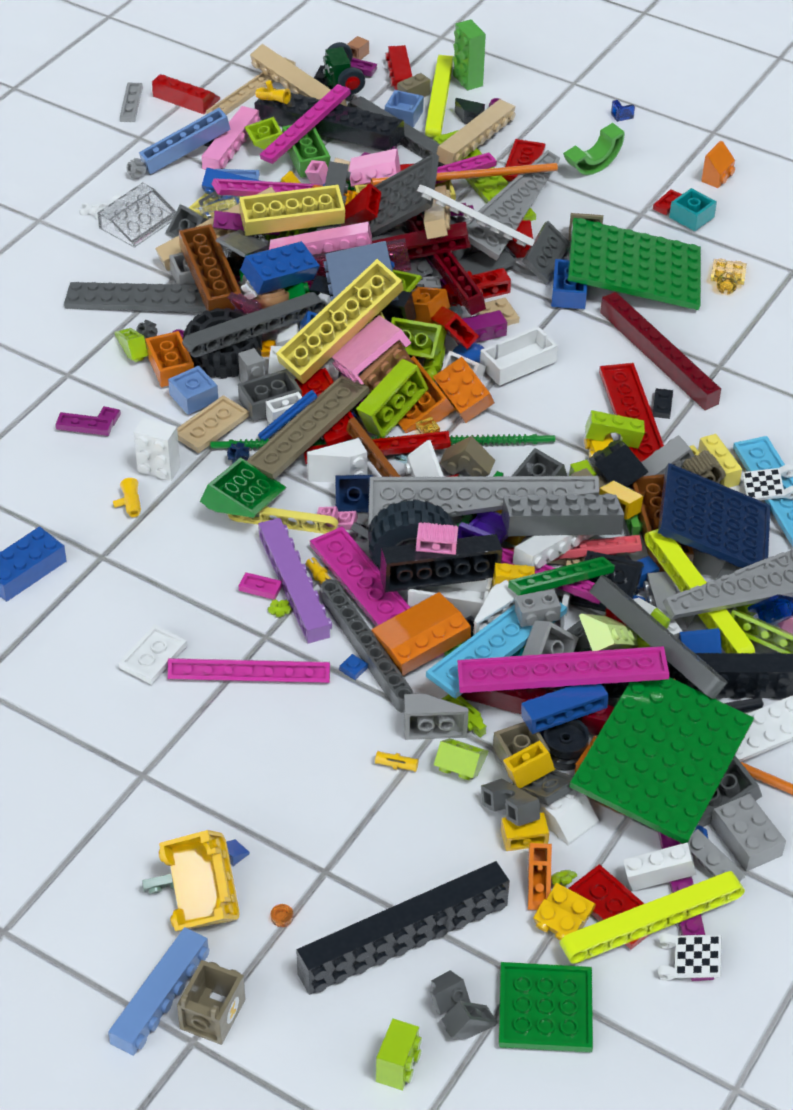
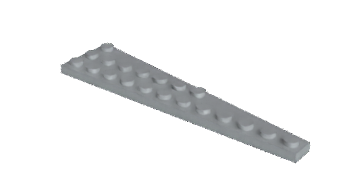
[466,150,560,261]
[369,476,599,526]
[663,548,793,619]

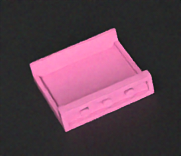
[332,316,411,385]

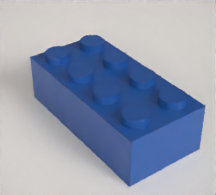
[240,241,320,295]
[0,526,67,602]

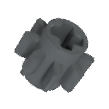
[136,320,158,339]

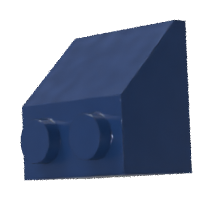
[335,475,373,513]

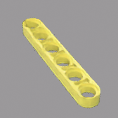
[228,507,338,534]

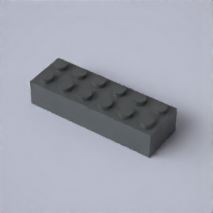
[501,493,624,536]

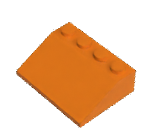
[398,356,455,433]
[371,592,471,675]

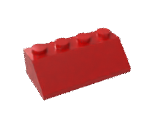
[152,74,220,114]

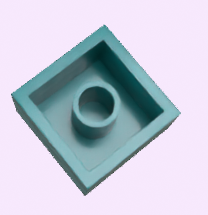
[669,188,717,231]

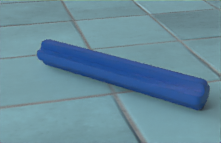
[258,390,317,441]

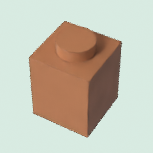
[347,36,369,60]

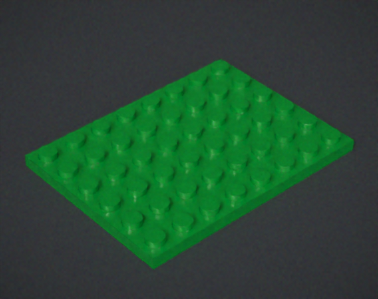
[567,218,701,310]
[569,677,754,844]

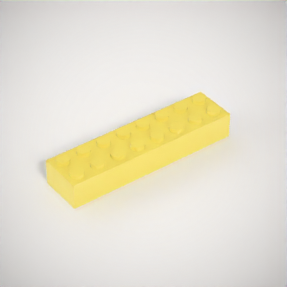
[276,259,404,384]

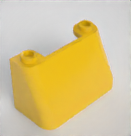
[158,830,240,931]

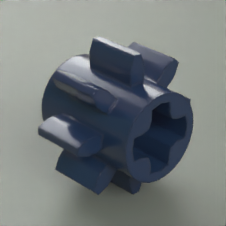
[227,442,250,464]

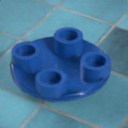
[453,343,484,363]

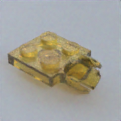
[711,258,747,295]

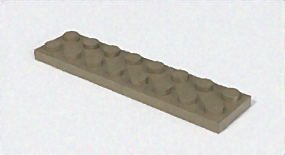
[247,375,370,479]

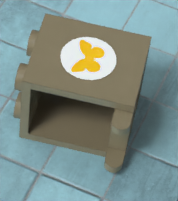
[177,960,246,1045]

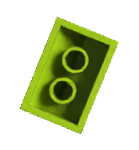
[391,317,447,360]

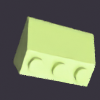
[579,614,638,651]

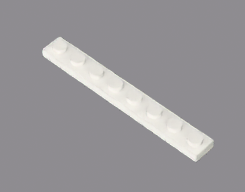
[417,185,535,247]

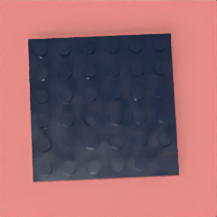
[658,463,771,568]

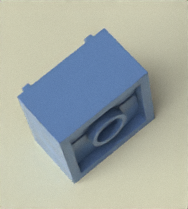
[385,90,424,128]
[168,366,218,415]

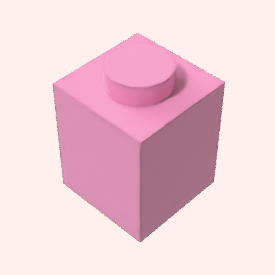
[305,160,328,186]

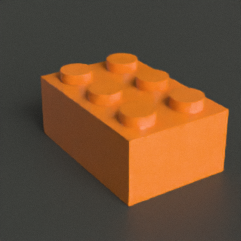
[145,331,194,387]
[433,357,495,423]

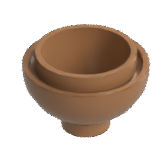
[255,289,289,309]

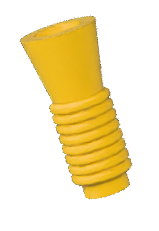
[255,80,291,104]
[113,478,141,517]

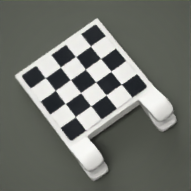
[742,464,793,500]
[658,933,722,981]

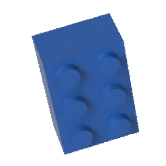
[551,259,587,309]

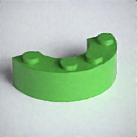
[563,123,625,175]

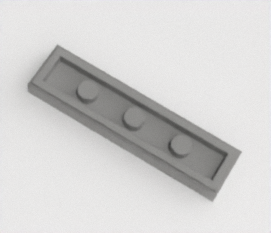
[120,82,143,122]

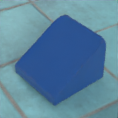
[226,839,250,866]

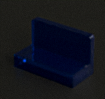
[748,594,793,625]

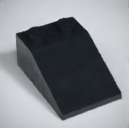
[589,439,649,487]

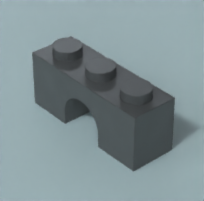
[481,779,541,826]

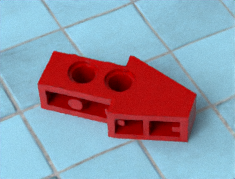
[444,268,511,307]

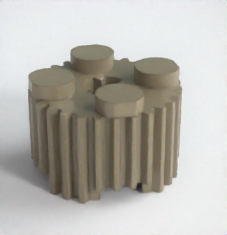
[683,450,726,483]

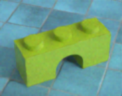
[585,410,645,448]

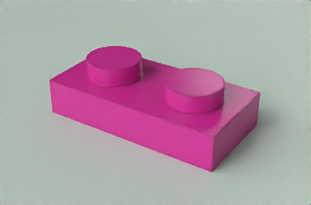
[239,572,282,600]

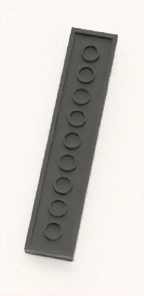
[64,282,207,312]

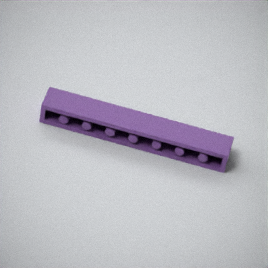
[258,518,332,644]

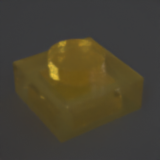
[416,417,440,434]

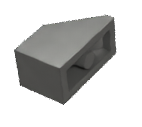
[441,1001,498,1039]

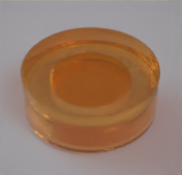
[271,904,293,927]

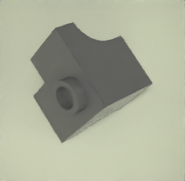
[430,970,471,1015]

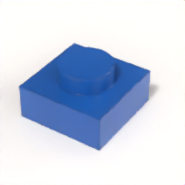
[339,654,368,680]

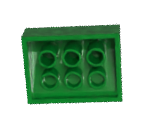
[200,457,287,518]

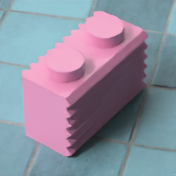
[416,522,458,555]

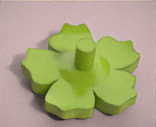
[268,599,292,617]
[551,870,577,886]

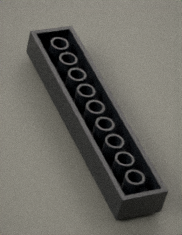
[254,88,405,151]
[606,653,793,699]
[296,861,510,995]

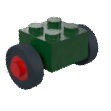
[323,42,365,95]

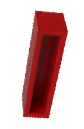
[385,45,412,90]

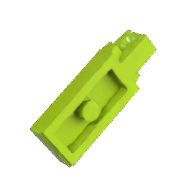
[442,694,487,737]

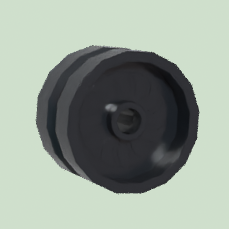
[543,719,589,771]

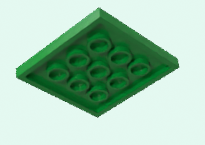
[499,962,593,1052]

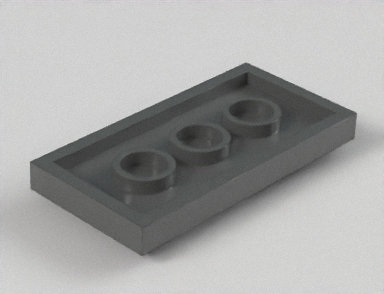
[522,221,570,284]

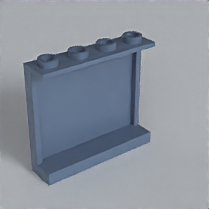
[323,241,399,301]

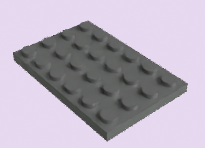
[368,153,439,238]

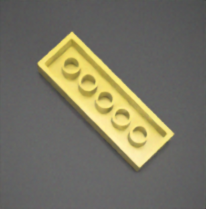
[239,185,345,236]

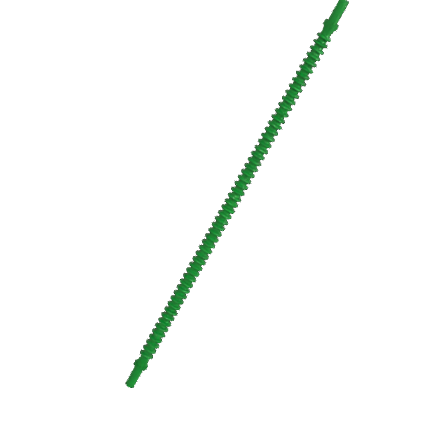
[210,434,555,450]

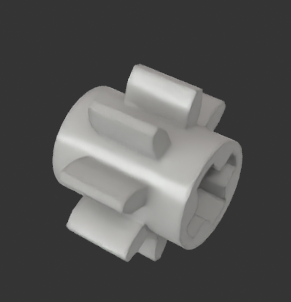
[126,158,146,179]

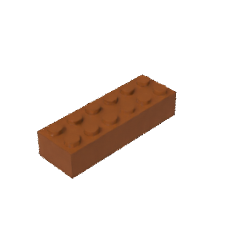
[179,224,242,311]
[629,474,694,572]

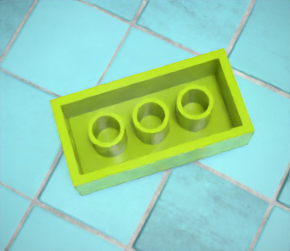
[356,359,428,438]

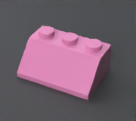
[349,148,401,188]

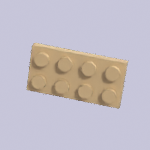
[177,395,249,453]

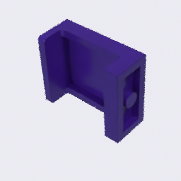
[457,511,509,544]

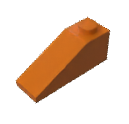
[528,843,552,910]

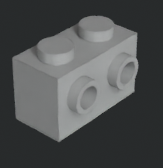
[238,348,265,382]
[515,589,561,627]

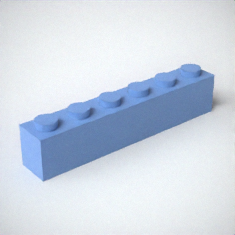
[139,108,231,175]
[108,927,210,1056]

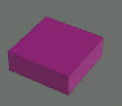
[97,406,121,426]

